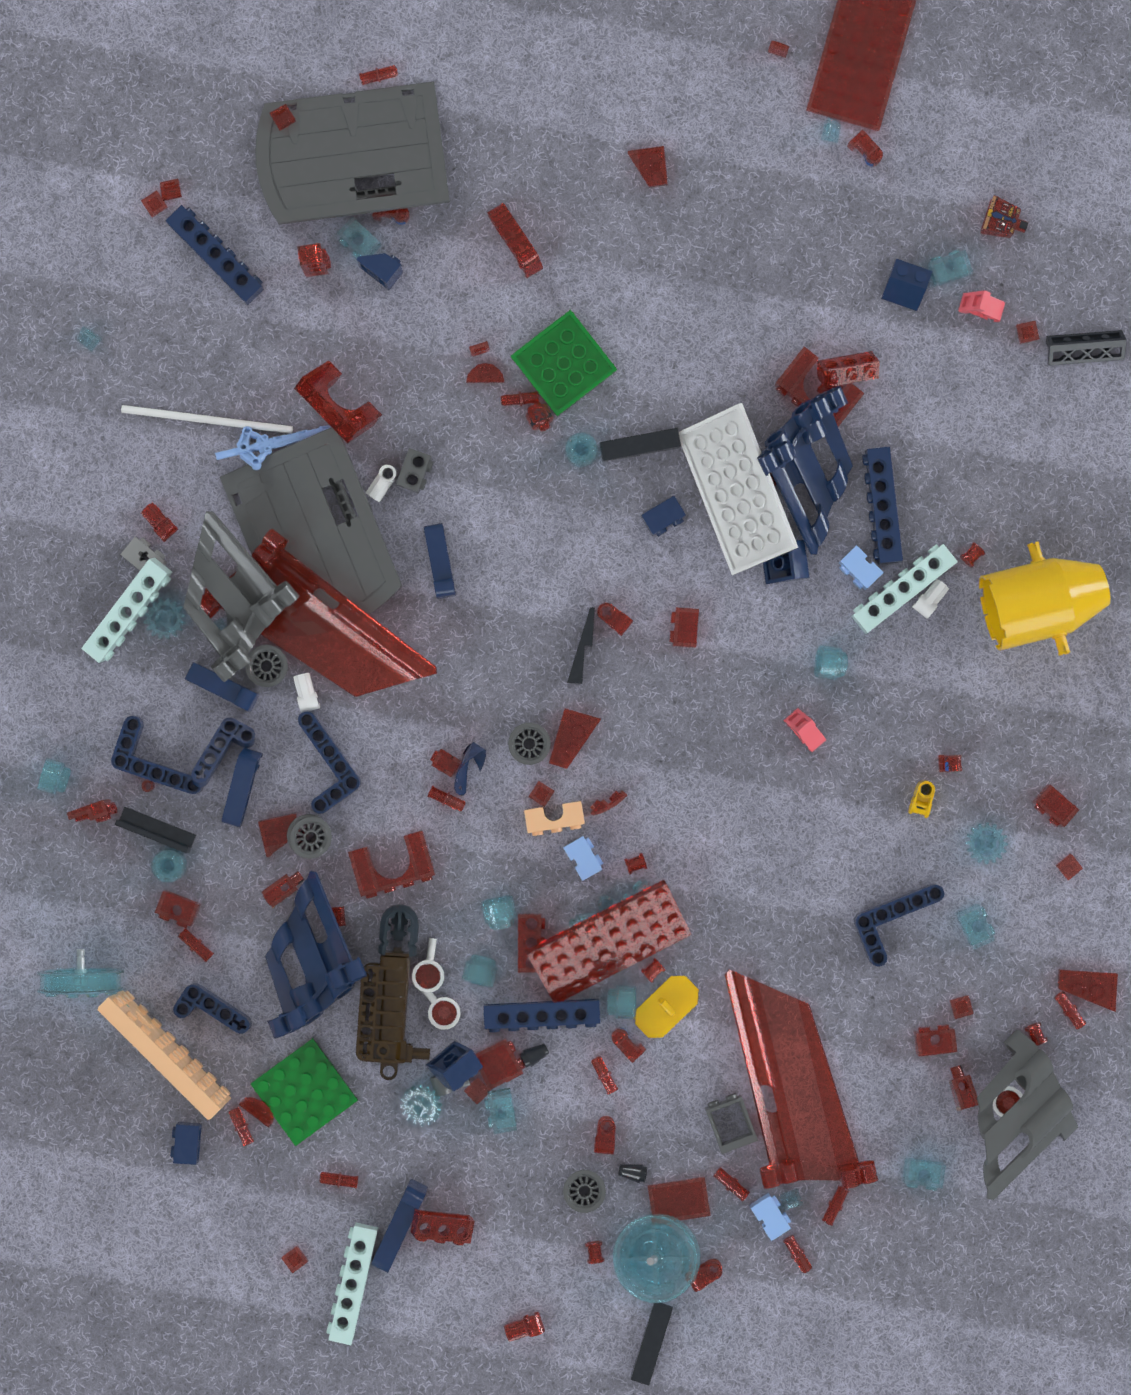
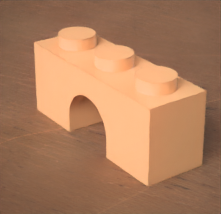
[524,801,585,836]

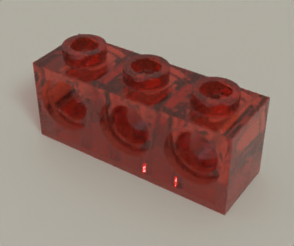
[297,243,331,277]
[817,351,880,388]
[518,913,545,973]
[411,1209,475,1245]

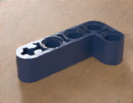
[424,523,456,599]
[184,662,260,712]
[191,717,255,787]
[221,748,263,828]
[173,983,252,1034]

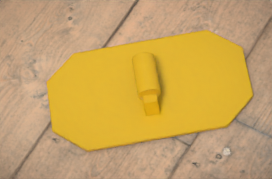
[635,976,699,1038]

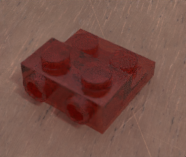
[67,799,118,823]
[475,1038,525,1091]

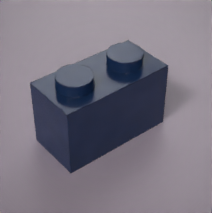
[641,496,686,537]
[170,1122,202,1165]

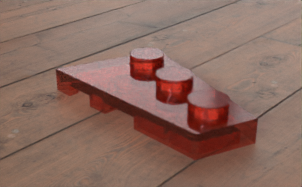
[549,708,601,769]
[1057,969,1118,1012]

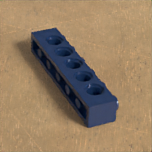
[165,205,264,305]
[862,446,903,565]
[483,999,600,1032]

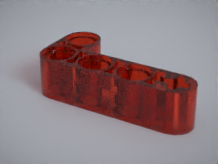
[487,203,543,278]

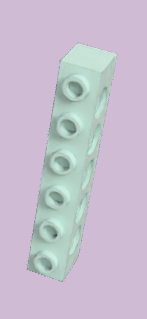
[851,544,958,634]
[81,558,173,663]
[326,1222,378,1345]

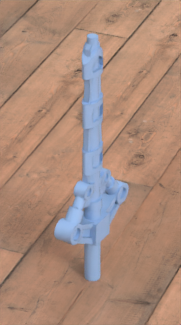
[215,425,333,470]

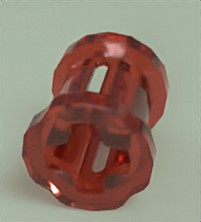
[960,542,986,568]
[624,853,648,875]
[641,958,666,983]
[1024,1022,1048,1046]
[585,1241,605,1264]

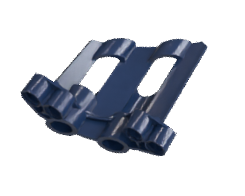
[757,386,853,555]
[265,870,367,1039]

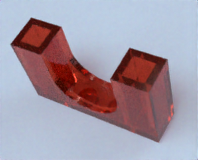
[775,347,865,427]
[294,360,382,443]
[348,830,436,899]

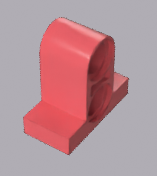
[958,290,1005,322]
[783,708,826,752]

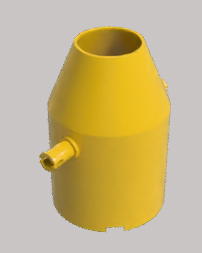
[979,542,1110,656]

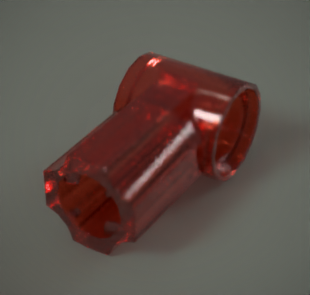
[141,502,179,542]
[504,1312,545,1342]

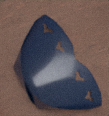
[454,742,486,796]

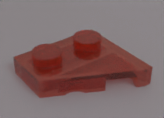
[628,146,668,188]
[258,813,301,857]

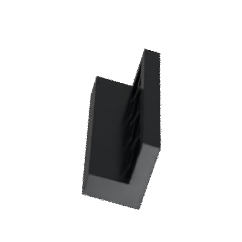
[1046,330,1127,365]
[115,807,196,853]

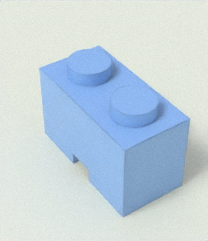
[839,545,884,590]
[563,836,604,881]
[749,1193,791,1241]

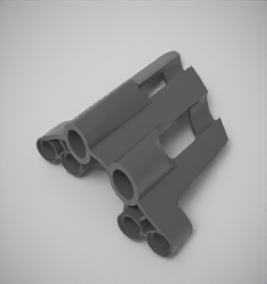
[183,511,299,682]
[977,1030,1078,1200]

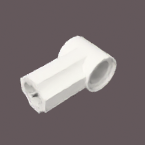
[366,465,398,502]
[912,579,949,619]
[293,673,320,713]

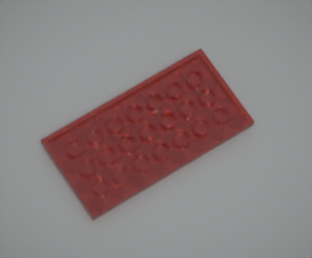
[806,0,916,131]
[525,880,692,1002]

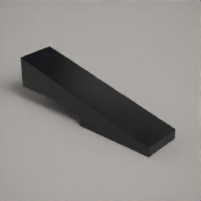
[599,427,681,461]
[567,607,595,684]
[631,1301,673,1386]

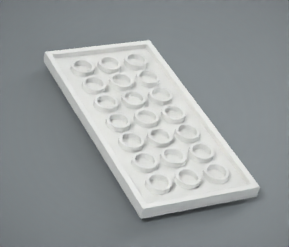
[679,403,798,575]

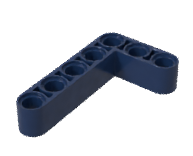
[298,711,361,814]
[111,716,204,794]
[854,884,945,967]
[371,1179,428,1273]

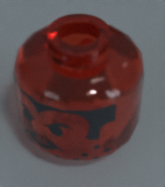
[525,402,554,432]

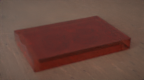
[647,1177,711,1225]

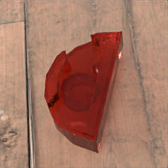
[466,363,504,383]
[239,1097,274,1127]

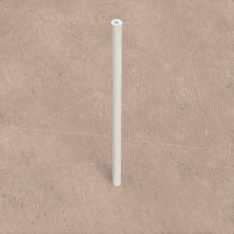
[121,405,293,434]

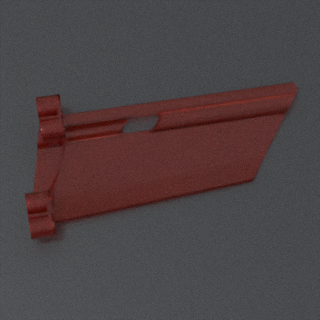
[200,528,437,697]
[724,969,879,1189]

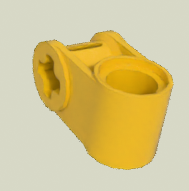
[908,780,935,818]

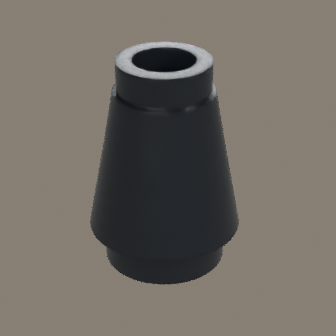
[519,1044,549,1068]
[618,1164,647,1184]

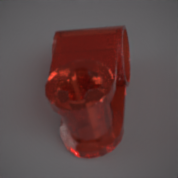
[597,603,634,636]
[594,1116,616,1155]
[685,1259,722,1292]

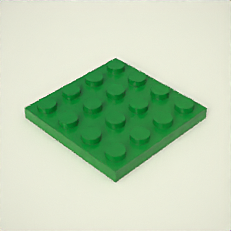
[510,309,617,417]
[251,1038,358,1146]

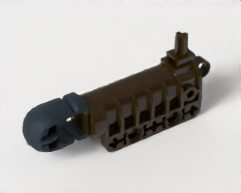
[356,904,430,1080]

